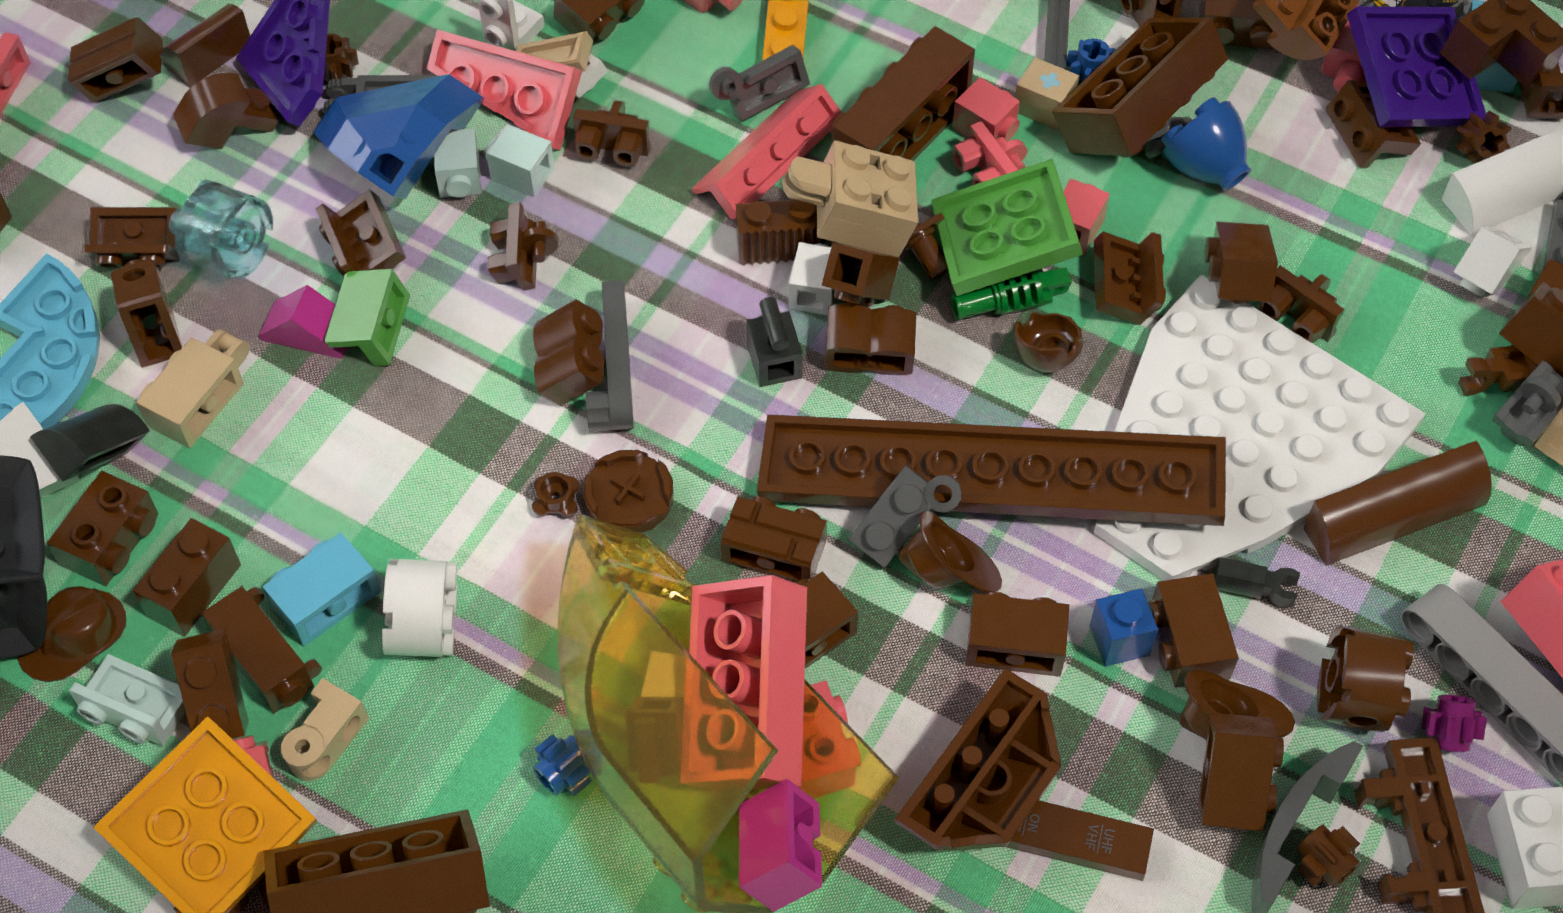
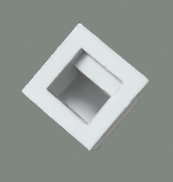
[789,242,836,315]

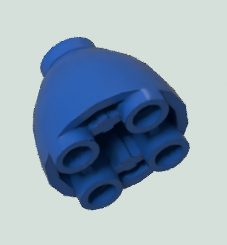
[1161,97,1251,191]

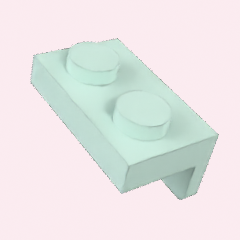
[69,654,186,746]

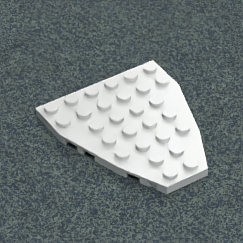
[1094,275,1426,581]

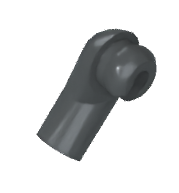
[1142,116,1193,160]

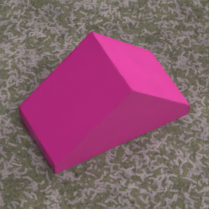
[259,285,347,359]

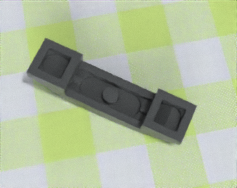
[1251,741,1363,913]

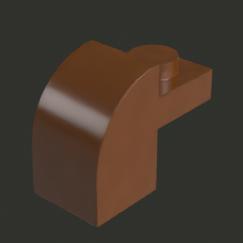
[173,72,279,149]

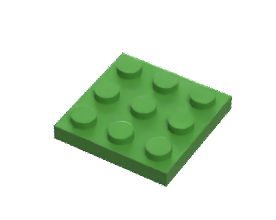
[931,158,1083,296]

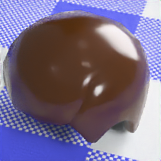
[1015,312,1083,373]

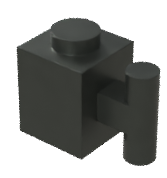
[746,297,803,387]

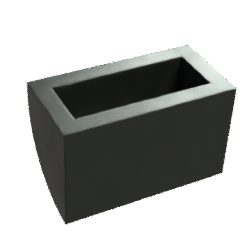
[30,404,150,482]

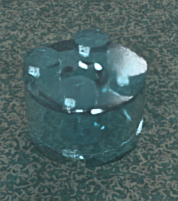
[169,179,273,279]

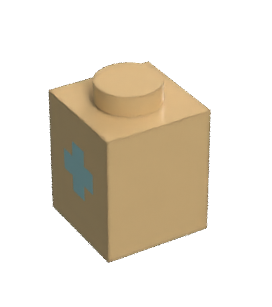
[1015,57,1079,130]

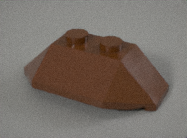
[894,668,1061,850]

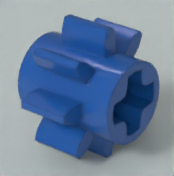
[1067,38,1116,85]
[532,734,594,796]

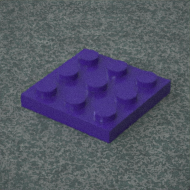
[1347,6,1486,127]

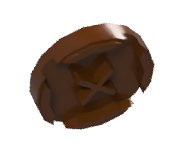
[583,450,674,535]

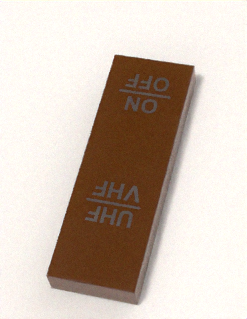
[1007,800,1154,881]

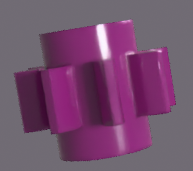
[1421,694,1487,752]

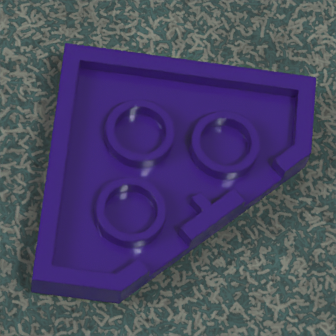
[236,0,330,127]

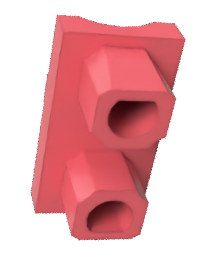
[952,121,1028,185]

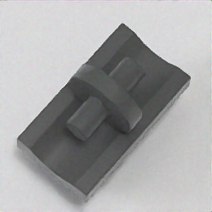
[1492,360,1563,447]

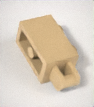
[136,329,250,449]

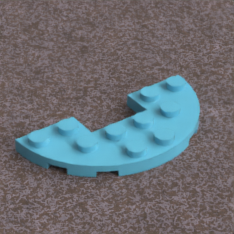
[0,253,100,429]

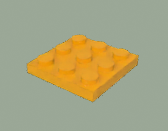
[93,716,318,913]

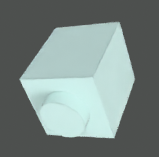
[485,124,555,197]
[434,128,482,198]

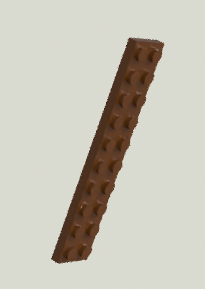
[757,414,1226,526]

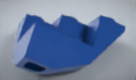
[314,74,484,199]

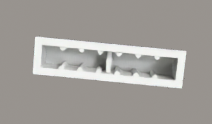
[1441,127,1563,235]

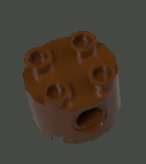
[1317,625,1414,733]

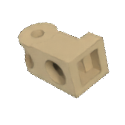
[281,678,369,781]

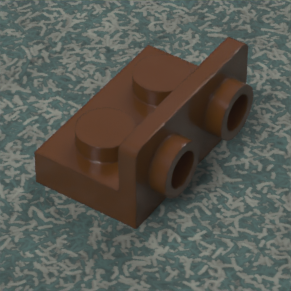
[1326,80,1421,168]

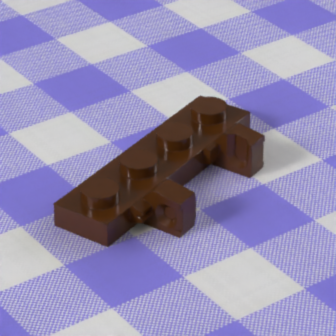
[1354,737,1485,913]

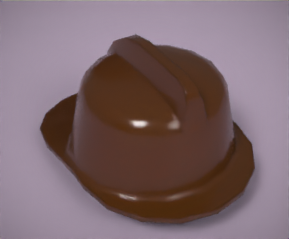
[899,510,1002,593]
[17,586,126,682]
[1179,669,1295,741]

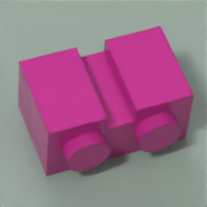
[738,778,822,912]

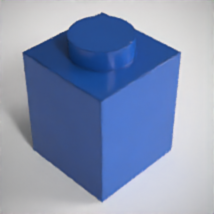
[1089,588,1158,667]

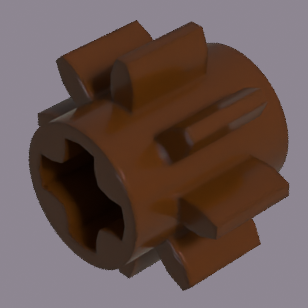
[323,34,359,83]
[1456,111,1511,164]
[1296,824,1361,888]

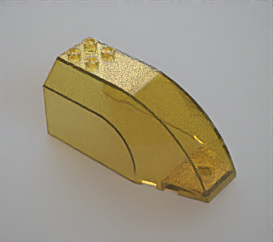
[558,514,899,913]

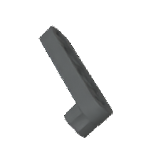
[586,280,634,432]

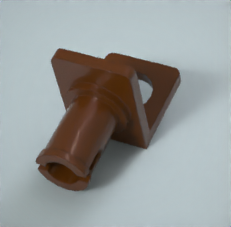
[902,213,949,281]

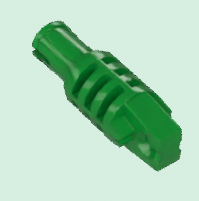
[950,267,1072,321]

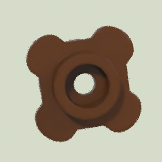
[532,472,579,517]

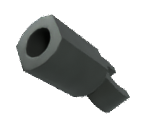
[1215,556,1300,608]

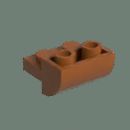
[1252,0,1359,60]

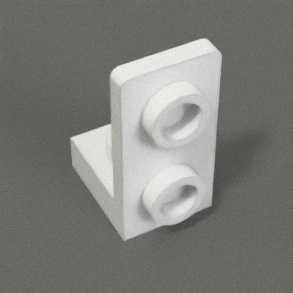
[478,0,545,51]

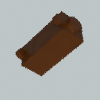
[201,586,322,714]

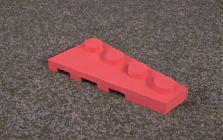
[427,30,582,150]

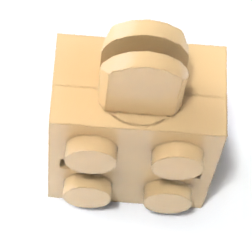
[782,140,918,257]

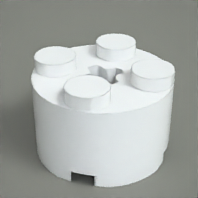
[382,559,458,657]

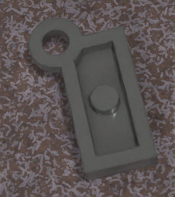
[848,465,962,568]

